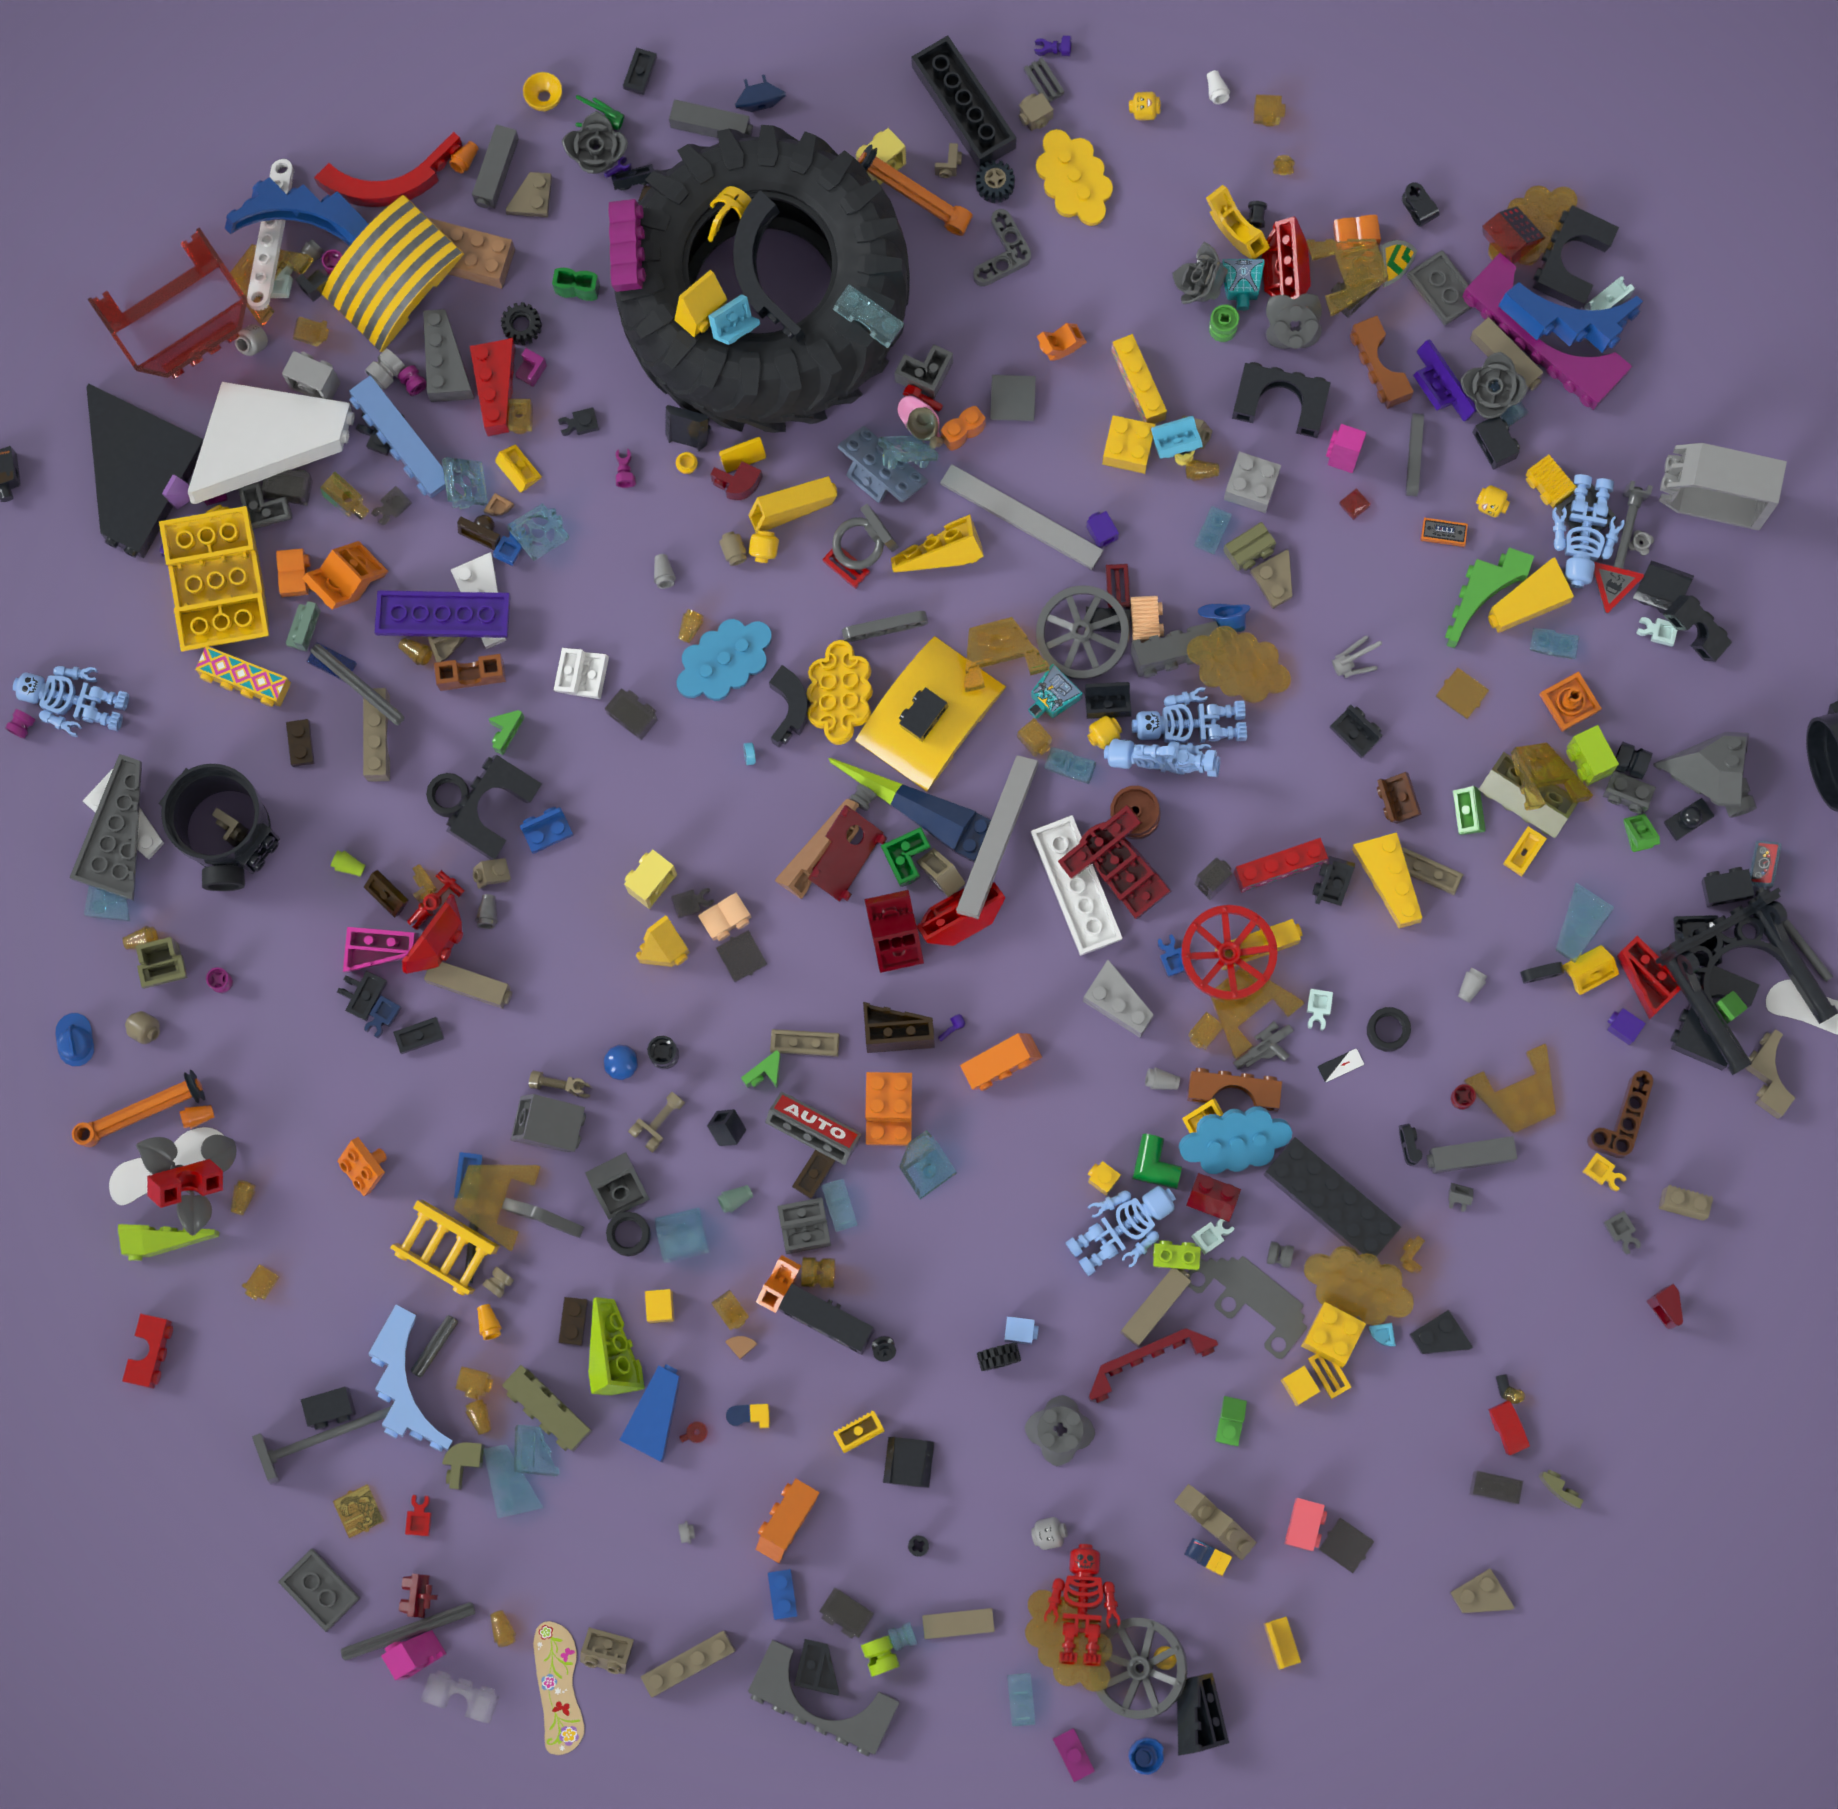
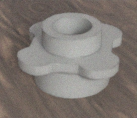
[1628,530,1654,556]

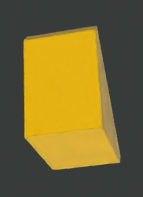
[1182,1098,1223,1133]

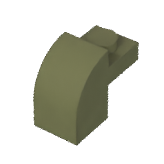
[442,1442,485,1490]

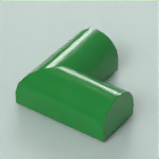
[881,827,931,887]
[1132,1134,1182,1189]

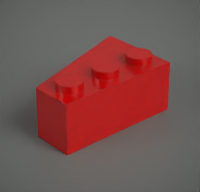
[1617,936,1681,1020]

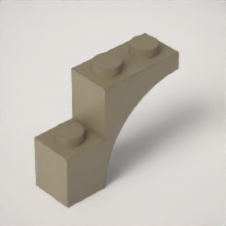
[1745,1029,1795,1119]
[1174,1484,1257,1560]

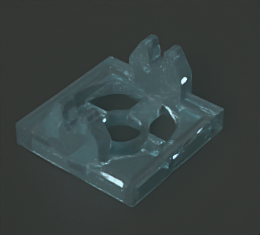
[878,436,939,470]
[442,457,488,509]
[507,503,569,561]

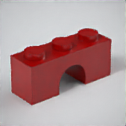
[147,1159,223,1208]
[122,1313,173,1389]

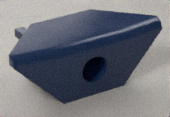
[735,75,786,112]

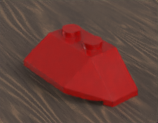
[1262,216,1311,299]
[917,882,1005,946]
[402,894,463,974]

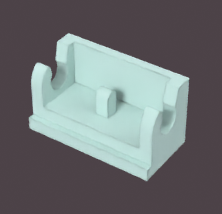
[1583,276,1635,310]

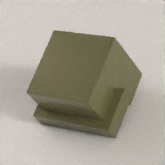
[136,937,188,989]

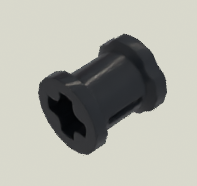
[1247,201,1268,229]
[908,1535,929,1557]

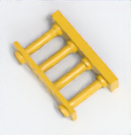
[390,1199,500,1296]

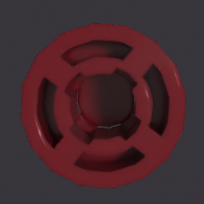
[1450,1084,1476,1110]

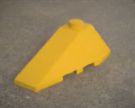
[891,514,984,572]
[636,915,690,967]

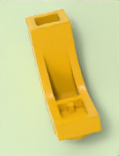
[1206,185,1270,259]

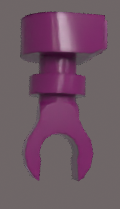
[616,449,636,488]

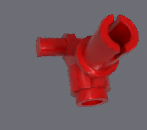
[407,870,465,930]

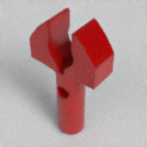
[903,385,943,412]

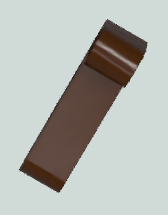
[1587,1070,1653,1158]

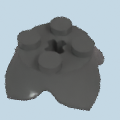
[562,111,628,174]
[1172,241,1228,304]
[1266,293,1322,349]
[1460,351,1527,419]
[1025,1395,1095,1467]

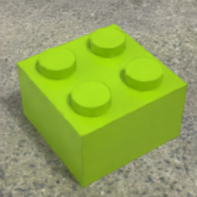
[1566,725,1619,786]

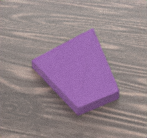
[162,475,190,510]

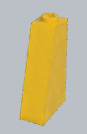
[748,476,837,533]
[1488,558,1574,633]

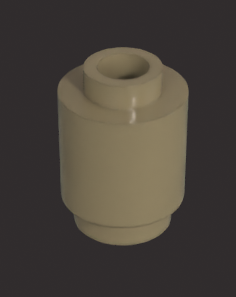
[719,531,747,566]

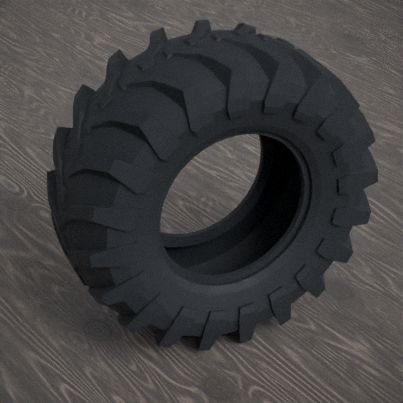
[614,125,910,433]

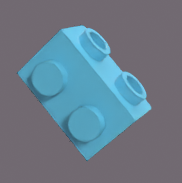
[708,294,760,345]
[1151,416,1203,459]

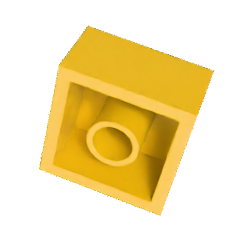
[1102,415,1156,474]
[1301,1302,1366,1368]

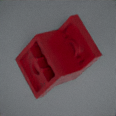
[864,890,924,973]

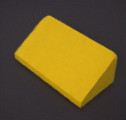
[719,437,766,473]
[495,444,542,493]

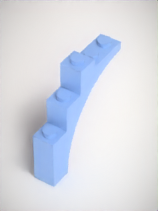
[369,1305,453,1452]

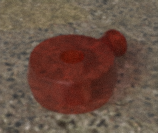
[679,1421,708,1443]

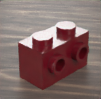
[1186,1173,1241,1222]

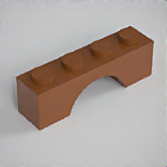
[1350,315,1413,409]
[1187,1068,1282,1112]

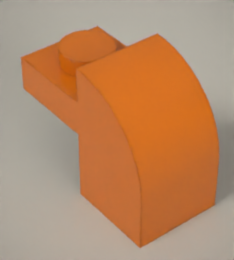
[1036,323,1087,361]
[756,1255,802,1313]

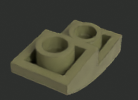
[1539,1470,1583,1509]

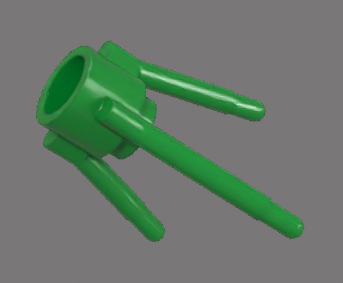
[575,95,625,131]

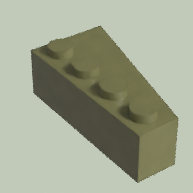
[502,1365,592,1452]

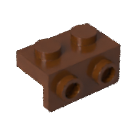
[1377,772,1422,824]

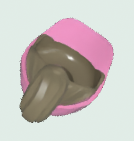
[898,396,944,449]

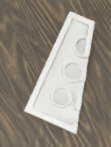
[451,552,506,649]
[83,769,164,859]

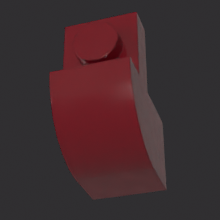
[710,461,763,500]

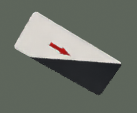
[1318,1049,1364,1082]

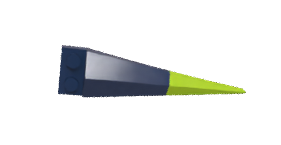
[828,758,991,863]

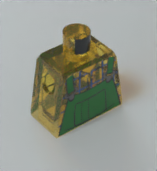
[320,471,370,520]

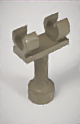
[529,1070,592,1098]
[628,1091,685,1153]

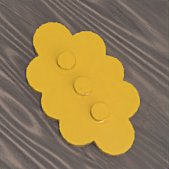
[1036,129,1113,226]
[806,640,873,745]

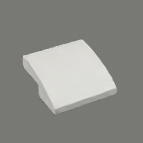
[554,648,609,699]

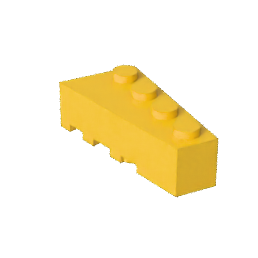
[1352,832,1422,928]

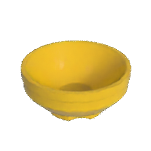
[523,72,562,111]

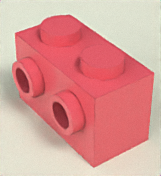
[1284,1498,1327,1552]

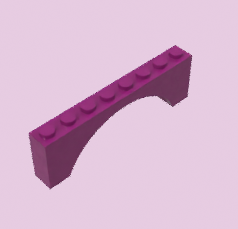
[1462,253,1632,410]

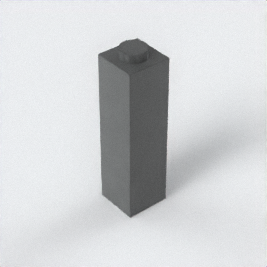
[669,99,753,138]
[472,125,519,208]
[1426,1136,1518,1174]

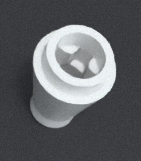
[1207,70,1230,104]

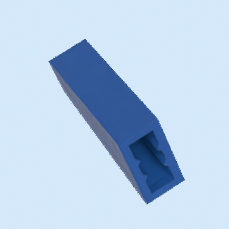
[620,1364,681,1462]

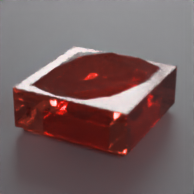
[1339,488,1371,520]

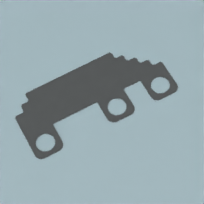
[1188,1256,1307,1359]

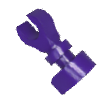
[1034,36,1072,56]

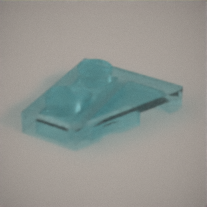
[514,1425,559,1476]

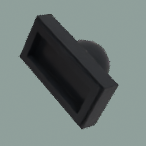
[1664,798,1715,841]

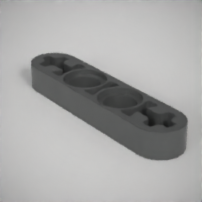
[1406,413,1424,497]
[842,611,928,642]

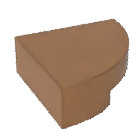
[483,493,514,516]
[725,1336,758,1360]

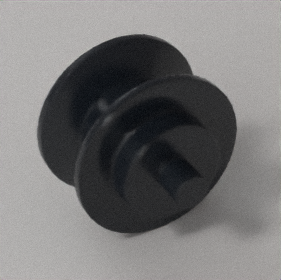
[872,1336,896,1362]

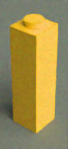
[1215,919,1303,970]

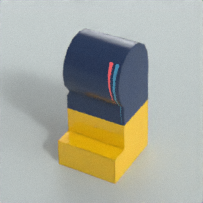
[726,1404,770,1429]
[1184,1538,1232,1576]

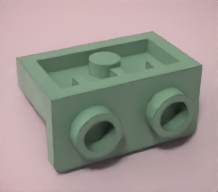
[286,601,321,652]

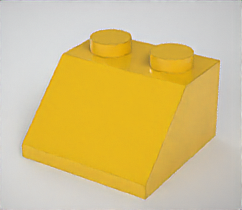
[675,270,727,337]

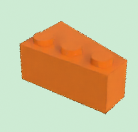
[960,1033,1042,1091]
[755,1478,820,1563]

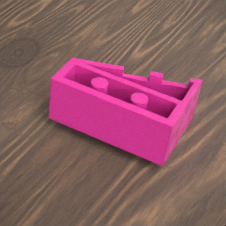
[1326,424,1366,473]
[343,927,419,972]
[381,1630,446,1680]

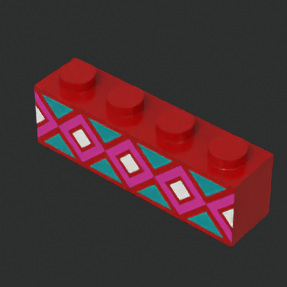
[1234,838,1328,893]

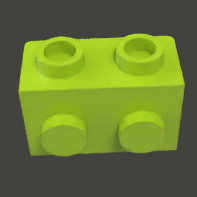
[1153,1241,1201,1270]

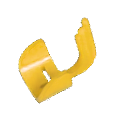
[708,186,752,242]

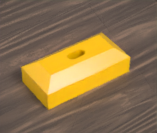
[1503,826,1547,877]

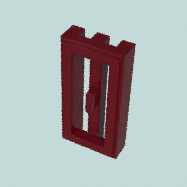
[1106,564,1130,609]

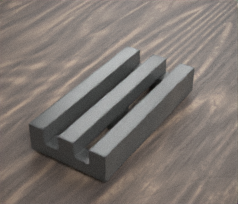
[1024,57,1064,103]

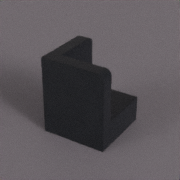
[295,270,329,302]
[707,1109,746,1146]

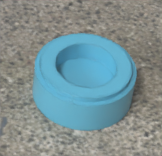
[743,742,756,765]

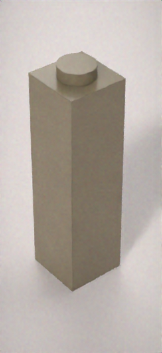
[1470,317,1543,391]
[424,962,512,1009]
[1120,1268,1191,1347]

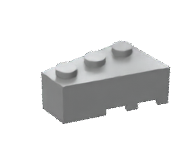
[1083,960,1154,1037]

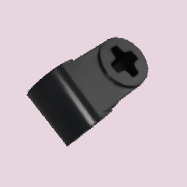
[1402,182,1440,227]

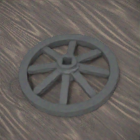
[1036,585,1130,679]
[1090,1618,1187,1719]

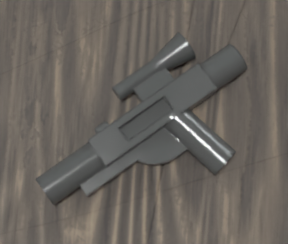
[1233,1021,1294,1070]

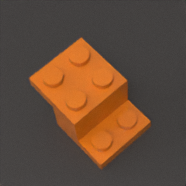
[303,541,388,609]
[865,1072,912,1146]

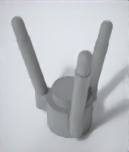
[1332,636,1382,678]

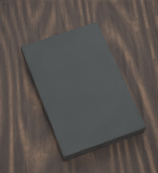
[1406,250,1472,326]
[278,1548,361,1632]

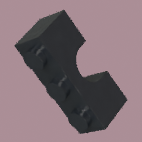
[1663,595,1732,662]

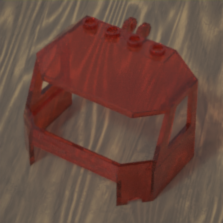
[87,227,248,379]

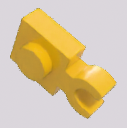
[1582,1153,1627,1191]

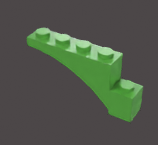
[1445,548,1534,649]

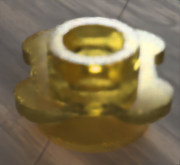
[1273,155,1295,175]

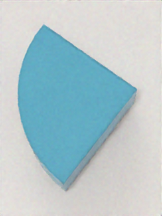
[1368,1323,1396,1347]

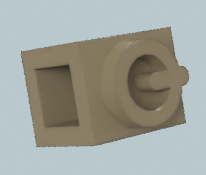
[1019,93,1054,131]

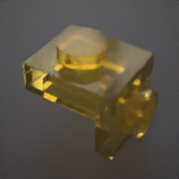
[293,316,329,347]
[1399,1236,1425,1273]
[711,1290,749,1330]

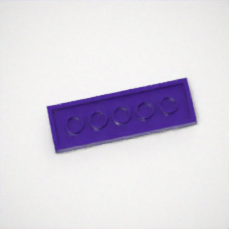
[374,591,511,638]

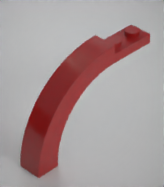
[314,132,463,207]

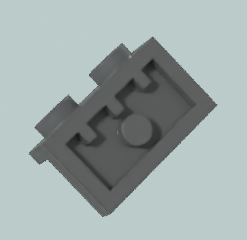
[1603,771,1656,814]

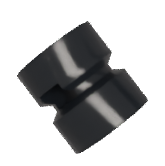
[1615,742,1653,780]
[647,1036,679,1069]

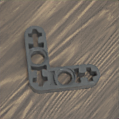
[973,209,1031,287]
[501,1197,584,1238]

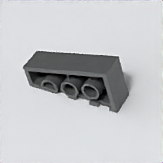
[423,309,474,402]

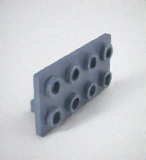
[838,426,928,503]

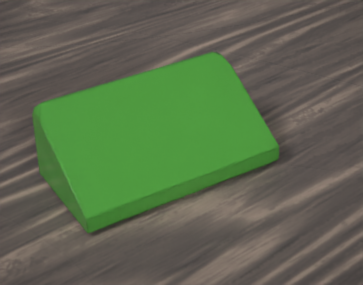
[1453,786,1486,835]

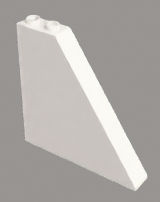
[188,382,355,504]

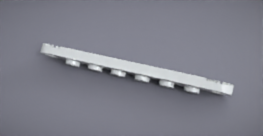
[247,159,294,311]

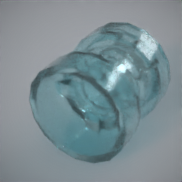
[888,1622,917,1652]

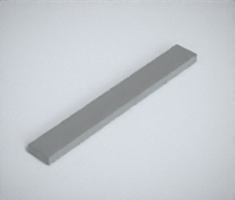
[940,464,1103,570]
[956,755,1038,919]

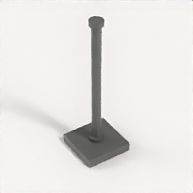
[252,1403,394,1484]

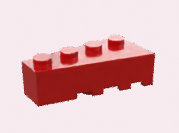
[470,338,516,436]

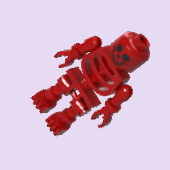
[1044,1544,1120,1666]

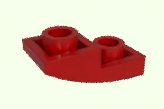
[1488,1400,1530,1455]

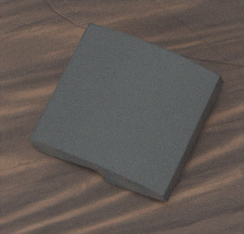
[990,375,1036,421]
[777,1197,831,1255]

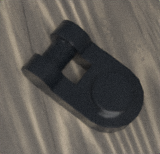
[1399,1124,1422,1166]

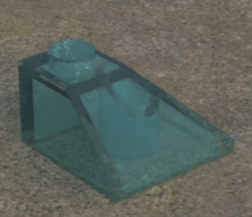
[899,1130,957,1200]

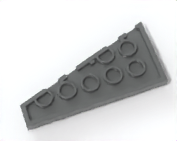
[69,754,142,901]

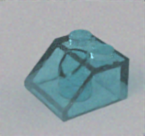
[655,1208,710,1263]

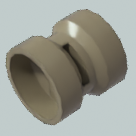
[482,1266,514,1298]

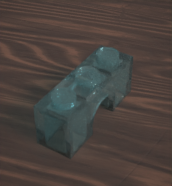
[833,285,905,348]

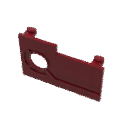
[808,805,887,902]

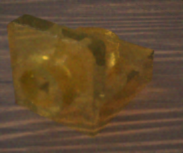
[412,864,438,902]
[242,1264,279,1300]

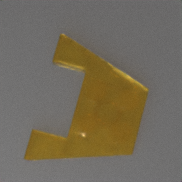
[1306,239,1388,316]
[226,244,314,326]
[964,617,1050,692]
[1511,743,1593,811]
[1210,968,1305,1059]
[1464,1044,1556,1134]
[453,1165,541,1251]

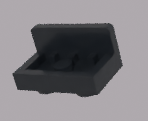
[1085,682,1132,719]
[1330,704,1382,759]
[1312,856,1355,906]

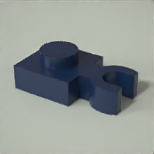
[364,995,401,1038]

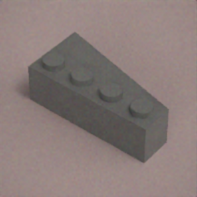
[1130,621,1225,678]

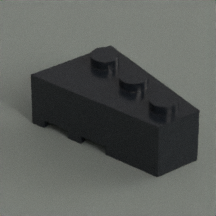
[1177,1672,1229,1756]

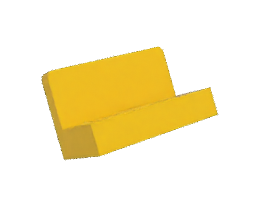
[1563,945,1619,995]
[1263,1617,1301,1669]

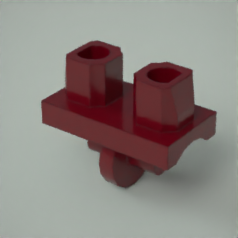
[399,1574,438,1618]

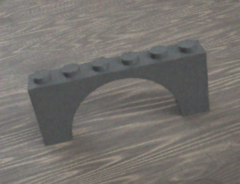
[748,1640,900,1757]

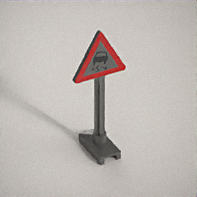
[1594,481,1653,613]

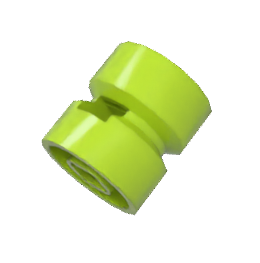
[861,1635,900,1677]

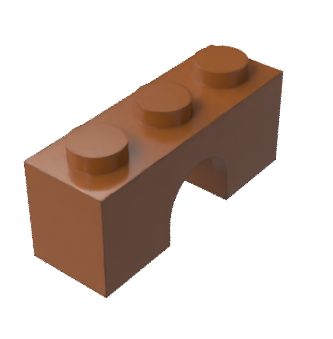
[434,654,506,691]

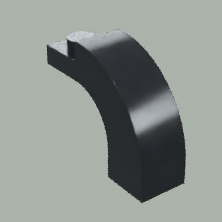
[769,665,808,748]

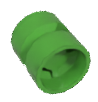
[1209,305,1239,342]

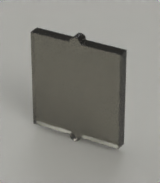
[716,930,767,982]
[1319,1518,1374,1573]

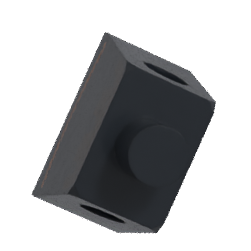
[0,446,21,502]

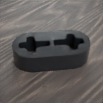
[1520,962,1565,984]

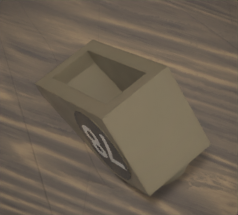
[916,848,966,897]

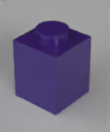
[1086,511,1119,548]
[1607,1008,1646,1045]

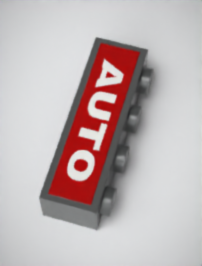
[765,1091,861,1165]

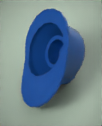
[1198,604,1250,633]
[55,1013,94,1066]

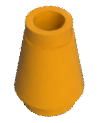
[477,1304,502,1340]

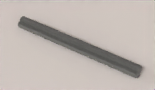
[311,644,405,725]
[341,1602,475,1660]

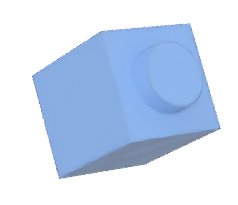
[1004,1317,1039,1345]

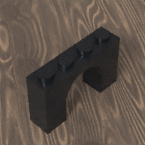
[1532,205,1619,310]
[1232,362,1331,438]
[446,755,542,860]
[1670,965,1759,1071]

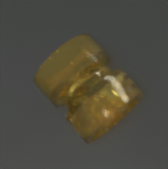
[801,1257,835,1288]

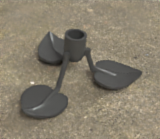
[136,1134,236,1236]

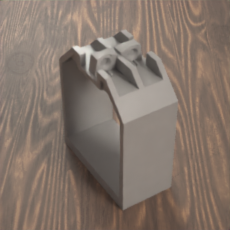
[1659,443,1787,531]

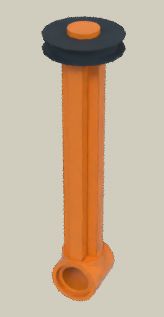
[858,145,973,236]
[72,1070,205,1147]

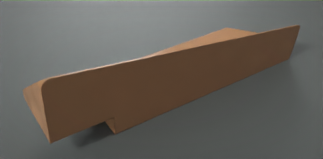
[775,799,859,899]

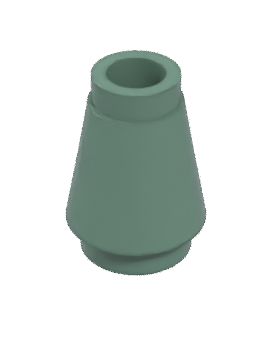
[717,1185,753,1213]

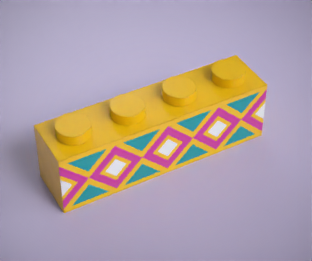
[1111,334,1167,424]
[195,646,291,707]

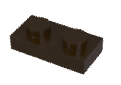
[286,719,314,767]
[364,870,409,918]
[792,1150,836,1199]
[558,1297,588,1346]

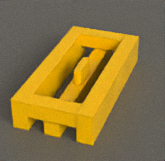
[1308,1354,1352,1399]

